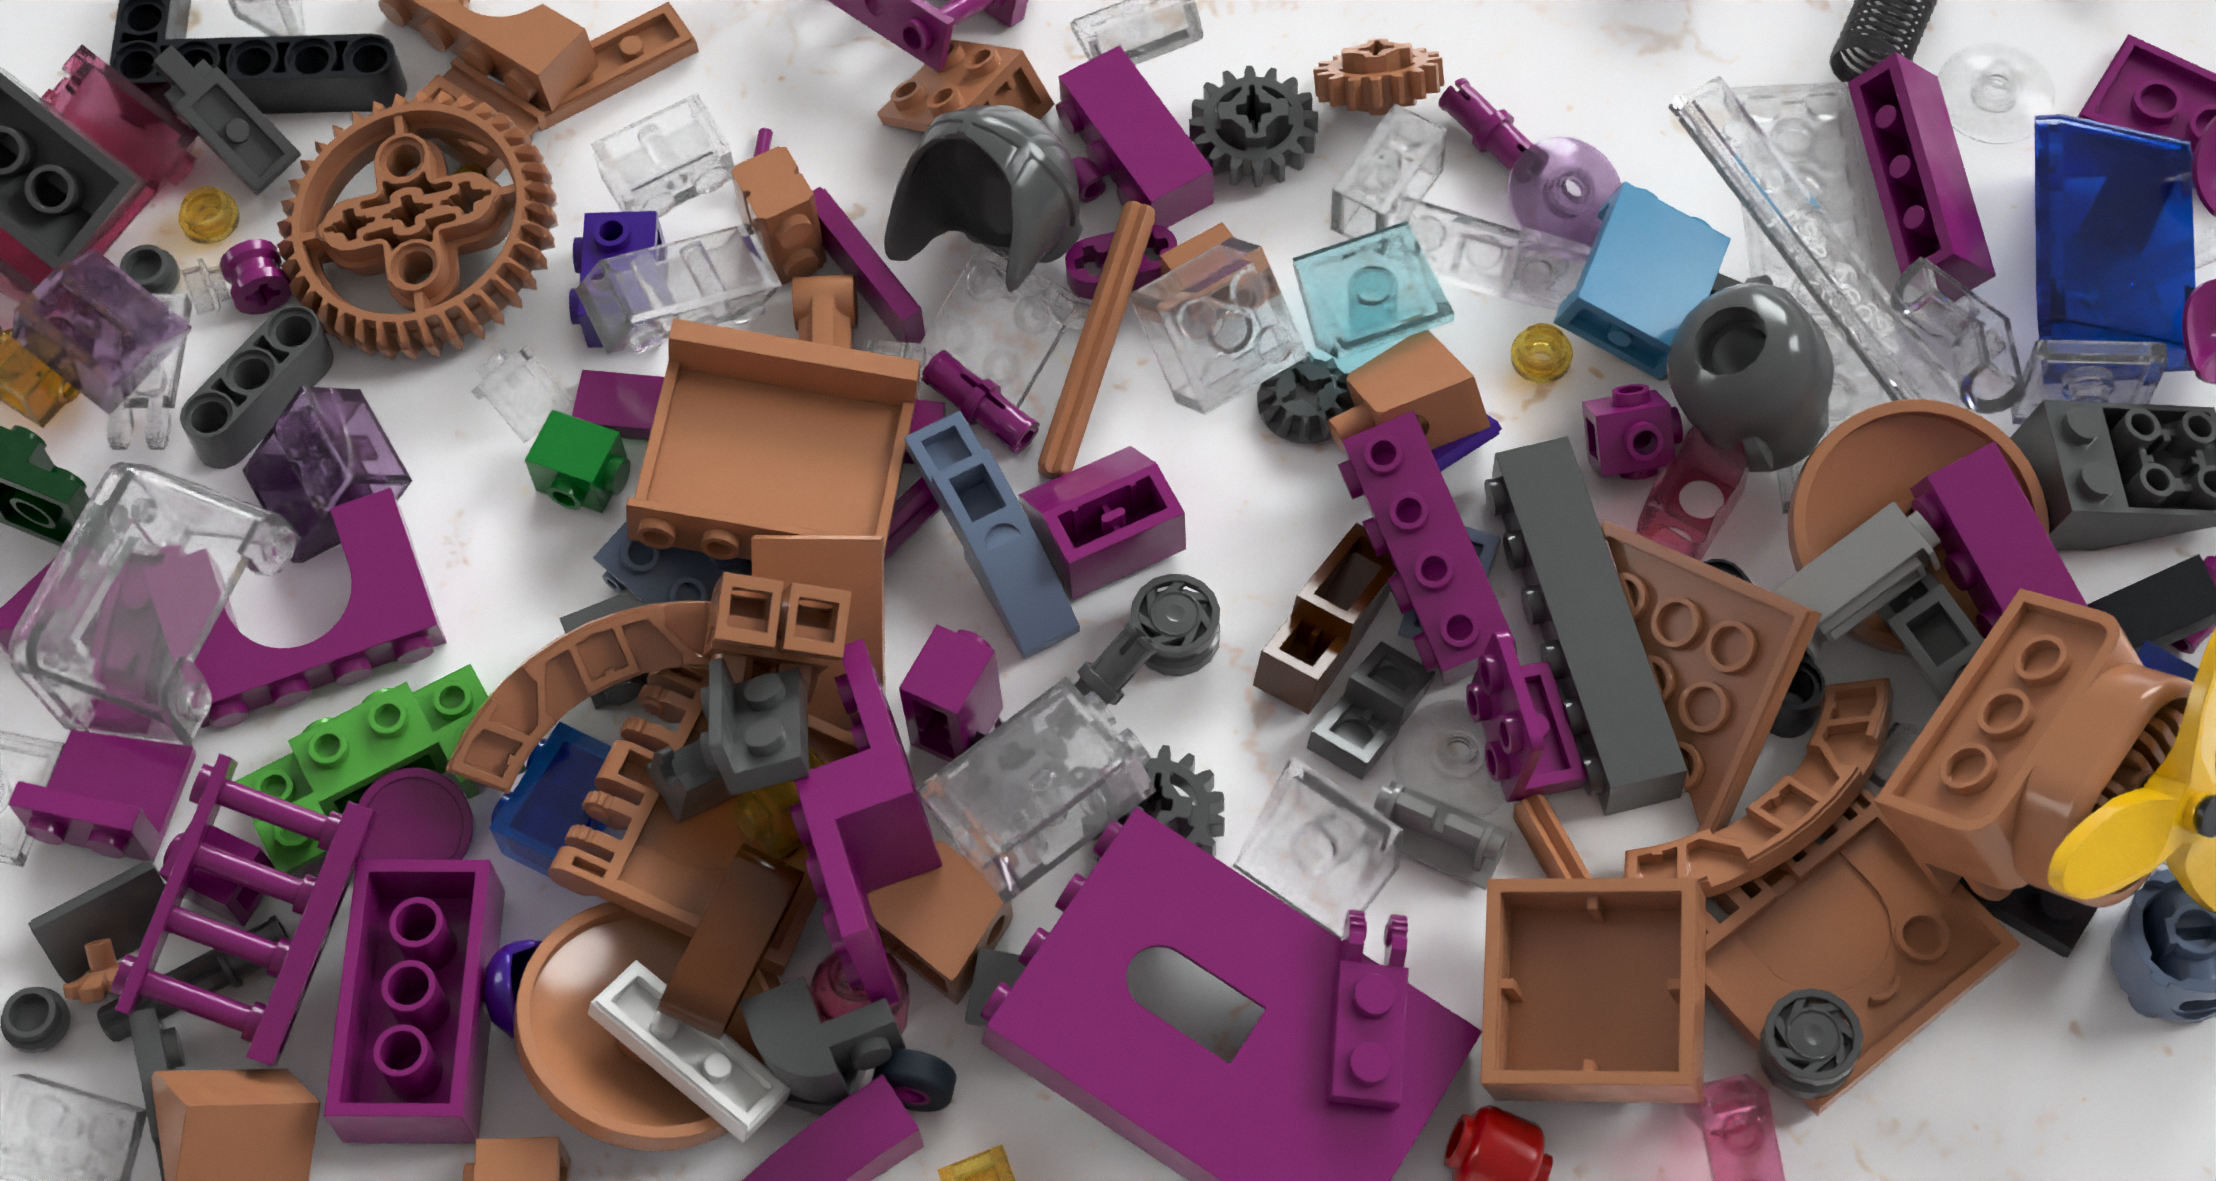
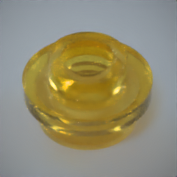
[178,186,240,244]
[1510,323,1573,384]

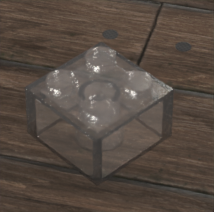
[1128,237,1309,415]

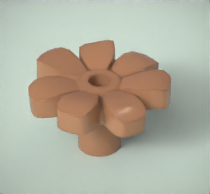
[63,938,121,1004]

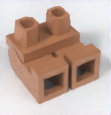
[703,572,852,705]

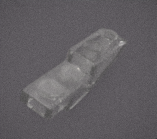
[1384,196,1592,311]

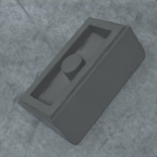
[28,860,166,983]

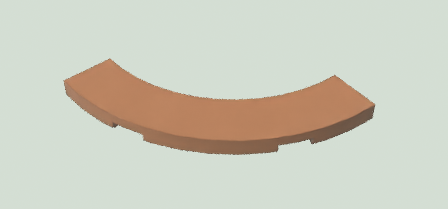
[445,600,772,794]
[1624,678,1893,899]

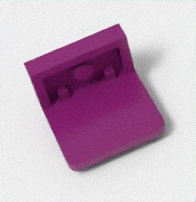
[1466,630,1587,803]
[8,719,196,863]

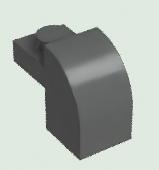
[739,976,906,1102]

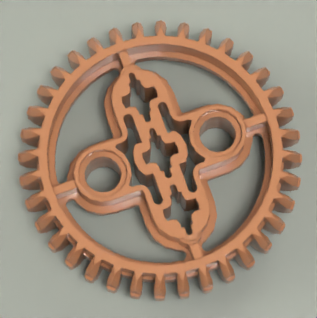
[277,90,559,361]

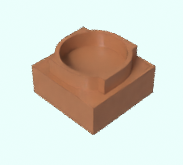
[1480,878,1706,1103]

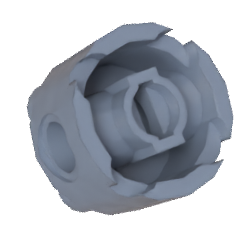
[2111,869,2216,1023]

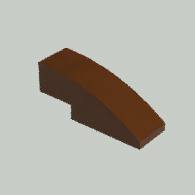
[1253,523,1397,715]

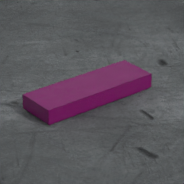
[813,186,926,353]

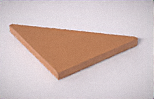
[1601,520,1822,833]

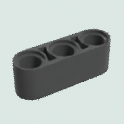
[180,305,334,469]

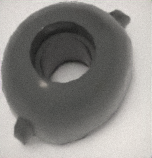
[1667,275,1834,472]

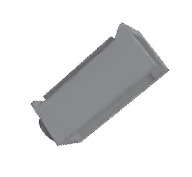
[1771,501,1941,661]

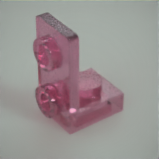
[1683,1073,1786,1181]

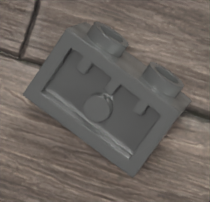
[700,657,809,796]

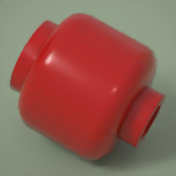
[1444,1105,1553,1181]

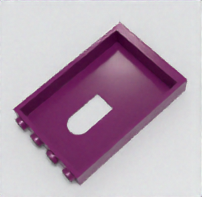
[980,807,1482,1181]

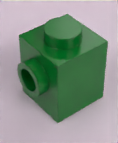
[525,409,631,514]

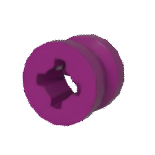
[219,239,291,315]

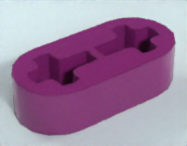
[1065,224,1177,300]

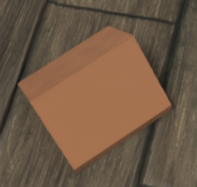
[151,1069,320,1181]

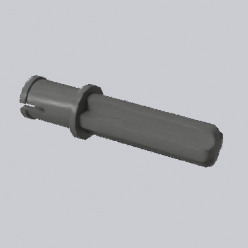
[97,915,290,1042]

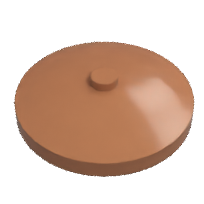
[1787,399,2049,656]
[513,902,781,1151]

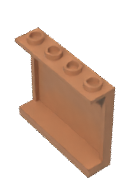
[626,318,921,560]

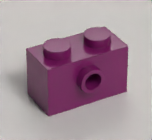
[899,624,1003,769]

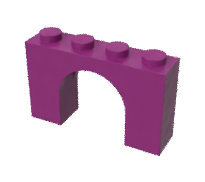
[144,488,447,729]

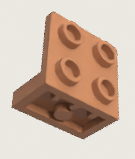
[877,39,1055,132]

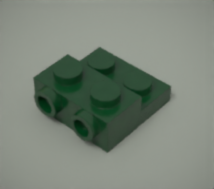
[0,425,117,564]

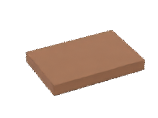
[751,535,886,731]

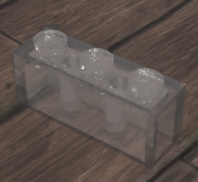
[575,223,782,354]

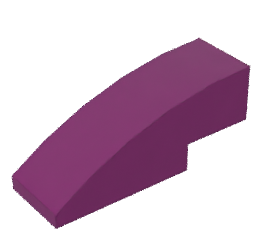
[742,1074,924,1181]

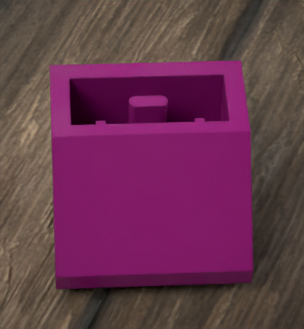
[1018,446,1186,600]

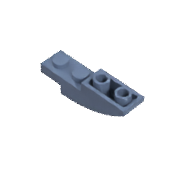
[904,410,1080,659]

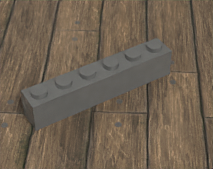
[1484,436,1688,816]

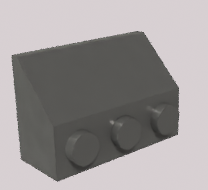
[0,67,148,275]

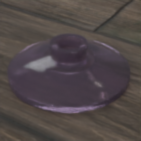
[1507,137,1621,254]

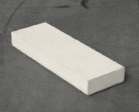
[588,960,791,1144]

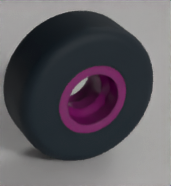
[872,1049,957,1112]

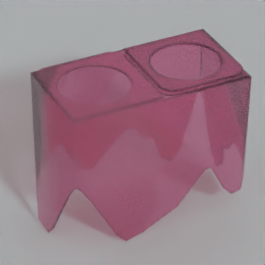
[1635,425,1750,561]

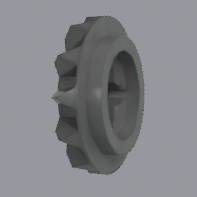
[1257,351,1354,444]

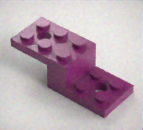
[789,639,943,1005]

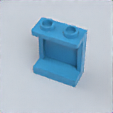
[1553,181,1731,380]

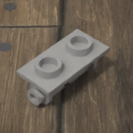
[1364,781,1512,890]

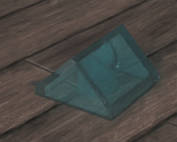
[1293,221,1455,359]

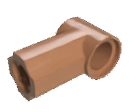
[792,274,858,349]

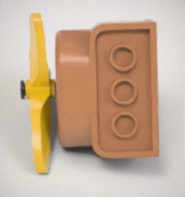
[1874,588,2216,914]

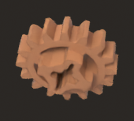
[1313,39,1445,116]

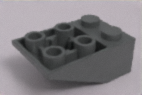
[2010,400,2216,550]

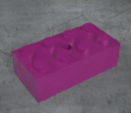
[324,859,505,1144]

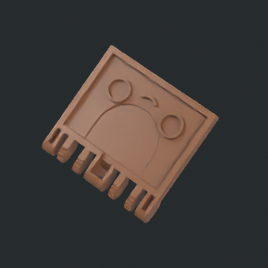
[548,667,858,977]
[1705,786,2021,1116]

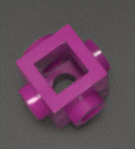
[1582,384,1683,480]

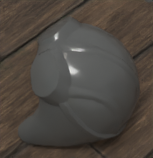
[884,105,1083,292]

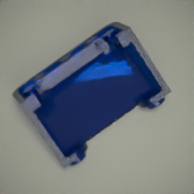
[2034,114,2196,378]

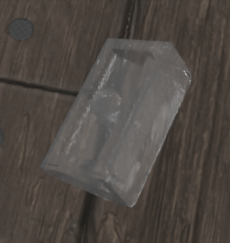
[1070,0,1204,65]

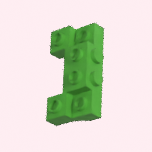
[234,663,527,877]

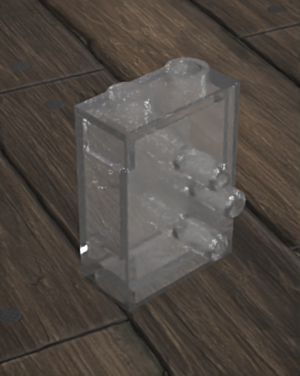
[915,677,1156,904]

